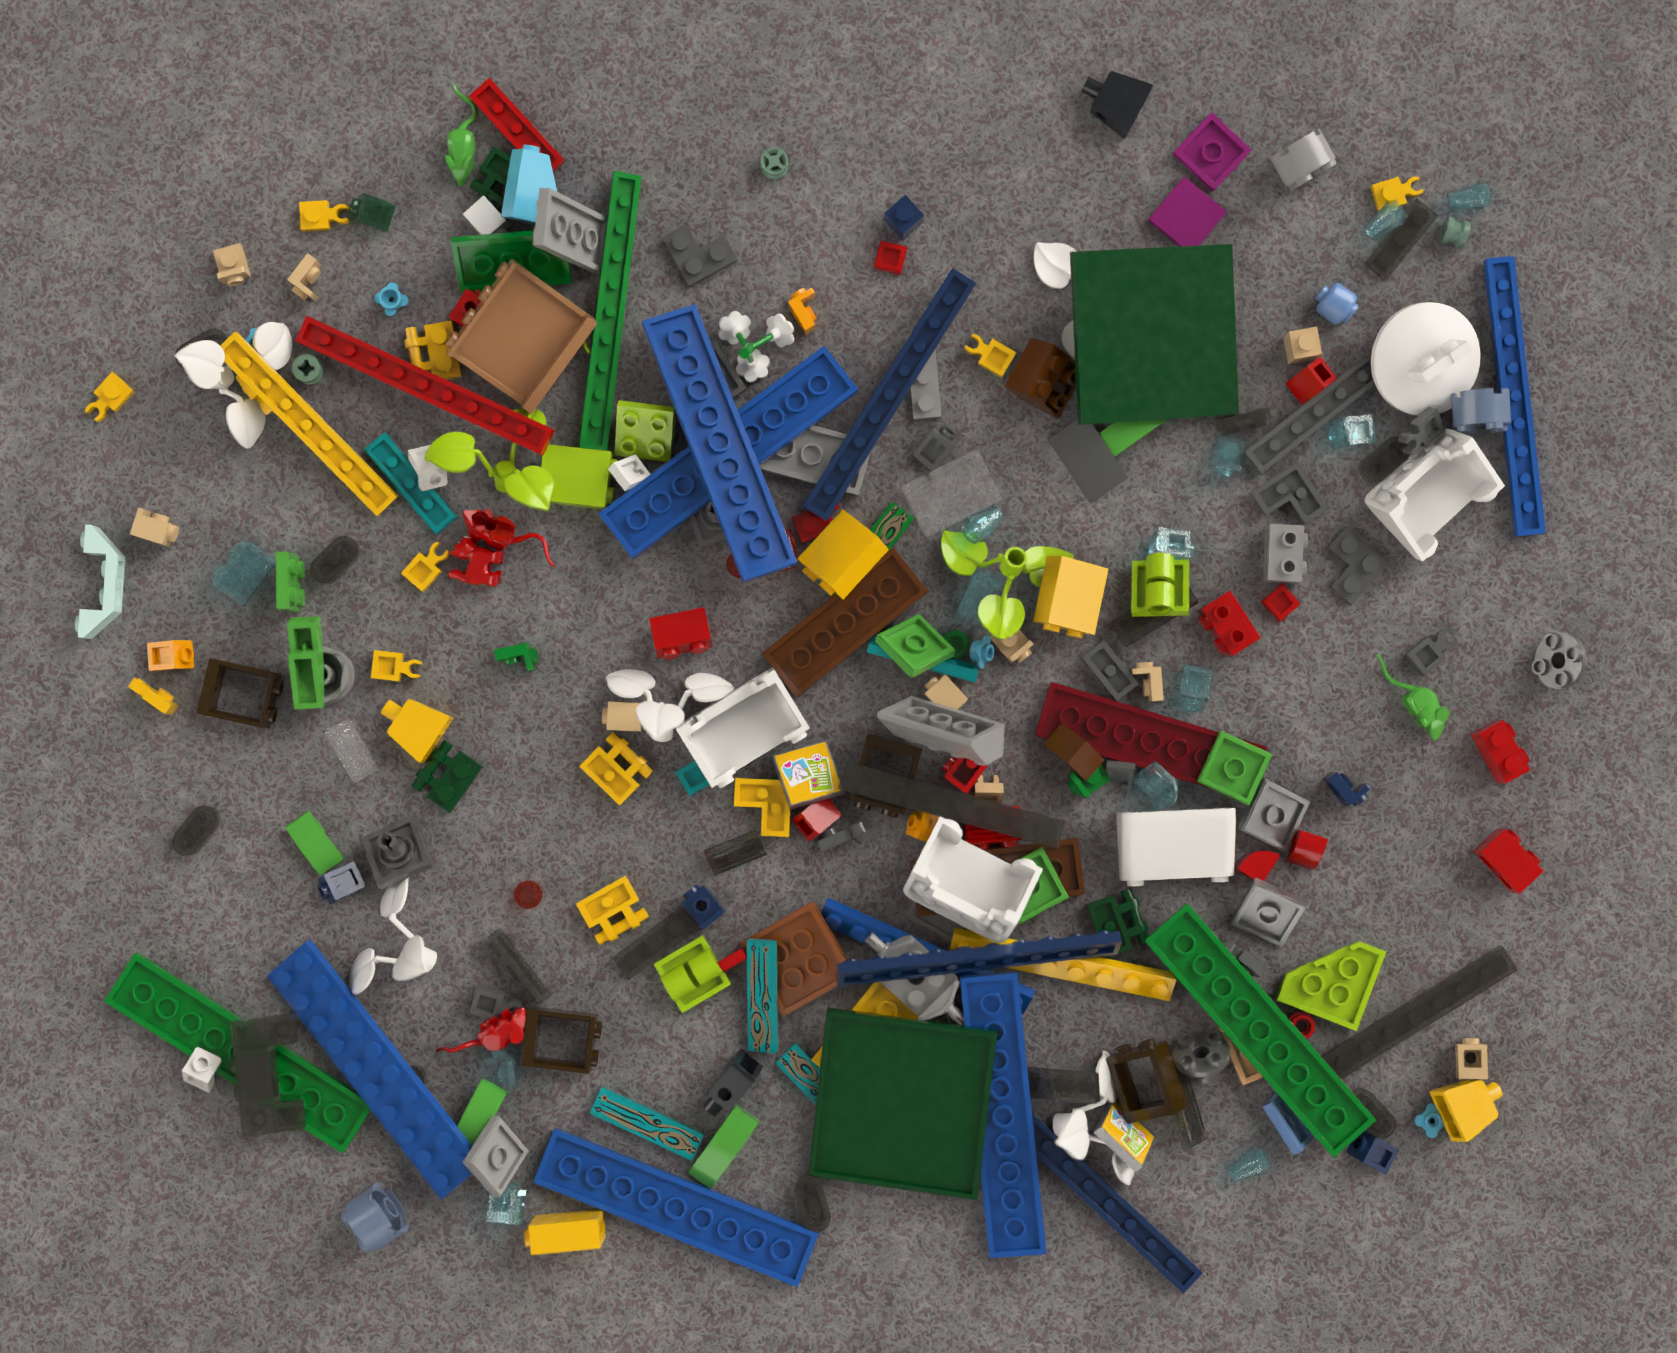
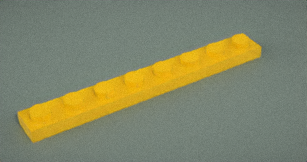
[221,332,398,516]
[949,927,1177,1001]

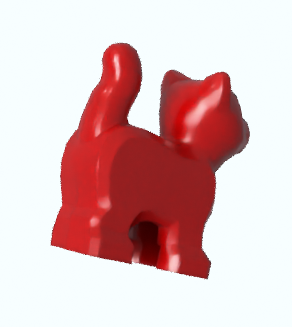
[448,536,504,587]

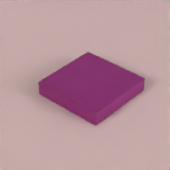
[1172,112,1252,192]
[1148,177,1227,246]

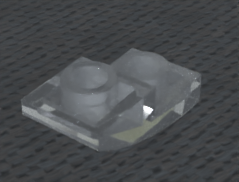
[324,717,379,783]

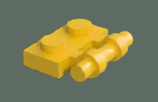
[404,321,462,380]
[579,732,653,805]
[576,875,649,945]

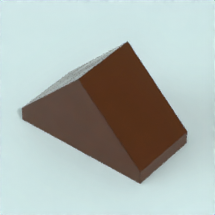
[1043,723,1105,781]

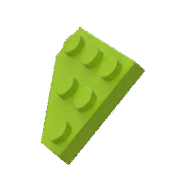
[1275,941,1386,1031]

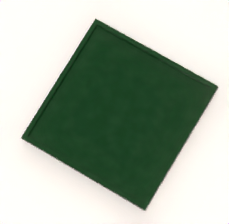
[1070,244,1239,425]
[808,1007,998,1200]

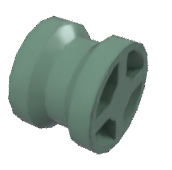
[760,147,788,180]
[1439,216,1471,249]
[292,354,324,385]

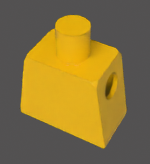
[381,699,454,763]
[1429,1079,1503,1142]

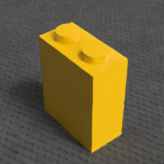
[798,509,889,600]
[1033,555,1108,639]
[524,1209,606,1255]

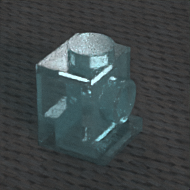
[1149,527,1194,560]
[486,1182,526,1225]

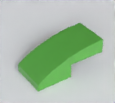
[286,810,343,876]

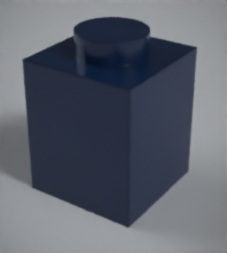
[884,195,924,241]

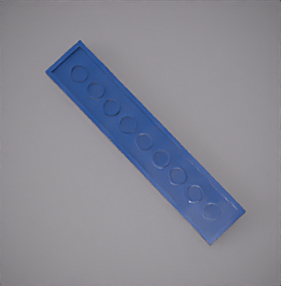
[642,304,797,583]
[598,346,859,560]
[267,939,472,1199]
[960,971,1047,1258]
[533,1127,819,1287]

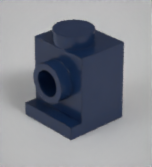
[682,885,726,930]

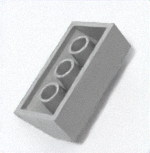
[877,696,1004,765]

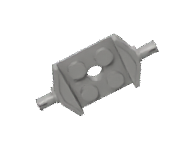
[865,932,964,1025]

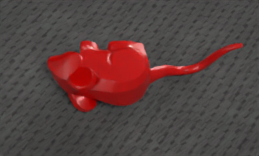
[462,508,555,567]
[436,1007,527,1053]

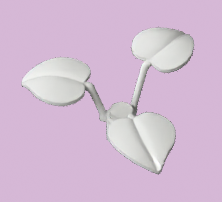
[1033,242,1076,361]
[175,322,292,449]
[605,669,734,742]
[348,878,437,995]
[1053,1051,1135,1185]

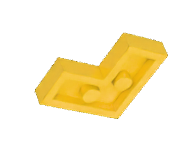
[734,778,790,837]

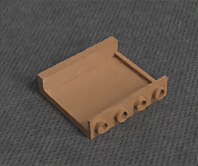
[445,259,597,414]

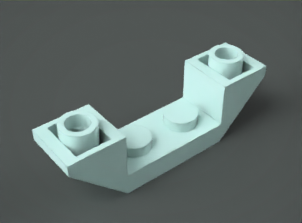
[75,525,125,639]

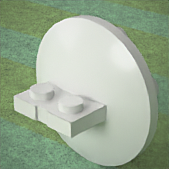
[1371,302,1480,416]

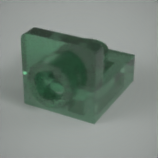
[348,193,396,233]

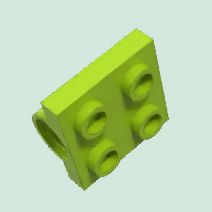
[615,400,675,462]
[1131,553,1189,617]
[654,935,732,1013]

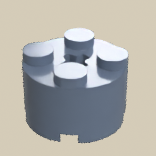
[1451,388,1511,435]
[341,1183,409,1252]

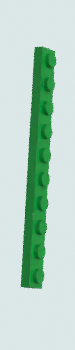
[578,171,642,451]

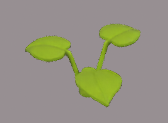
[425,408,553,511]
[941,531,1074,640]

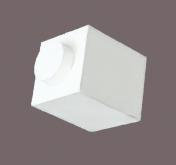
[463,195,510,235]

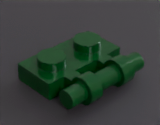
[470,146,511,211]
[411,740,483,813]
[1086,888,1149,958]

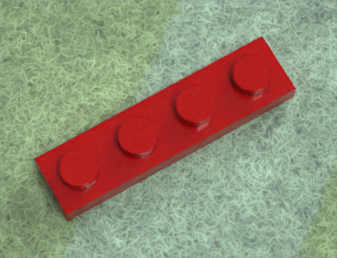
[469,78,565,173]

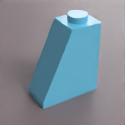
[501,145,557,225]

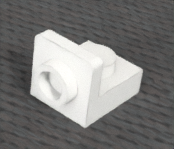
[408,445,447,491]
[608,454,651,491]
[182,1047,221,1093]

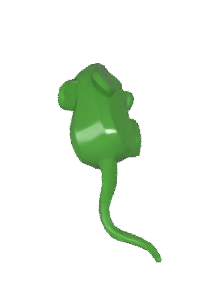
[445,84,478,187]
[1376,654,1449,741]

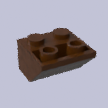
[1004,338,1076,419]

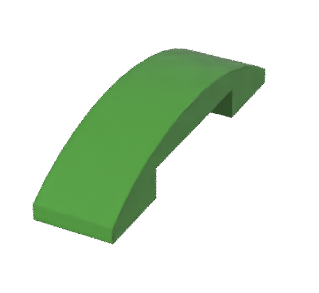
[1099,419,1168,458]

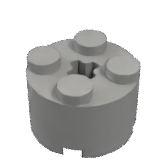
[1270,128,1337,191]
[323,646,355,704]

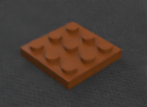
[740,901,848,1017]

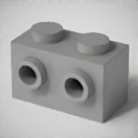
[1263,524,1308,584]

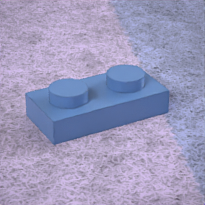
[1262,1093,1314,1155]

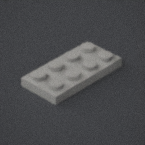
[533,188,607,274]
[760,425,871,497]

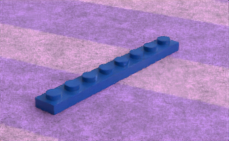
[821,898,1035,1015]

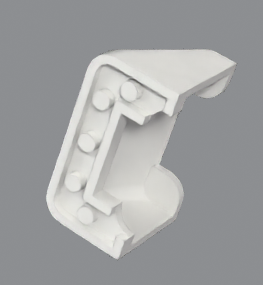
[1365,428,1505,562]
[676,668,810,788]
[1116,807,1236,886]
[903,816,1043,943]

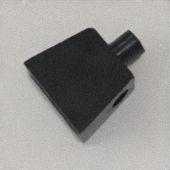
[1081,71,1153,139]
[703,1049,763,1116]

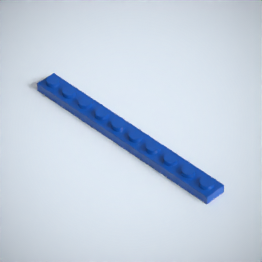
[1483,256,1546,537]

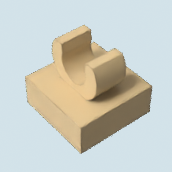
[973,775,1004,807]

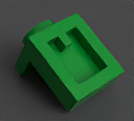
[494,643,539,672]
[1067,764,1111,799]

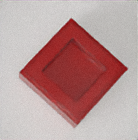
[874,240,907,275]
[1260,583,1301,623]
[717,948,747,972]

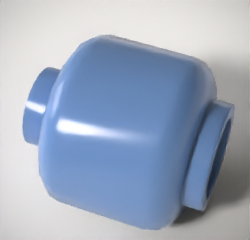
[1315,283,1359,325]

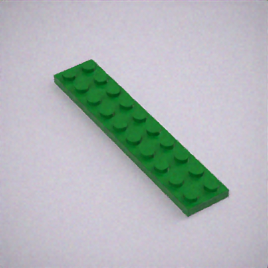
[1144,903,1376,1158]
[104,952,371,1154]

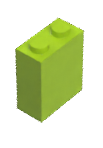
[541,444,618,510]

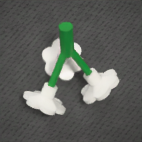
[718,311,795,383]

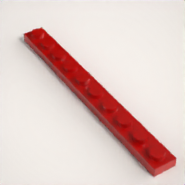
[295,315,555,456]

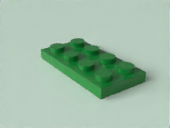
[451,230,572,293]

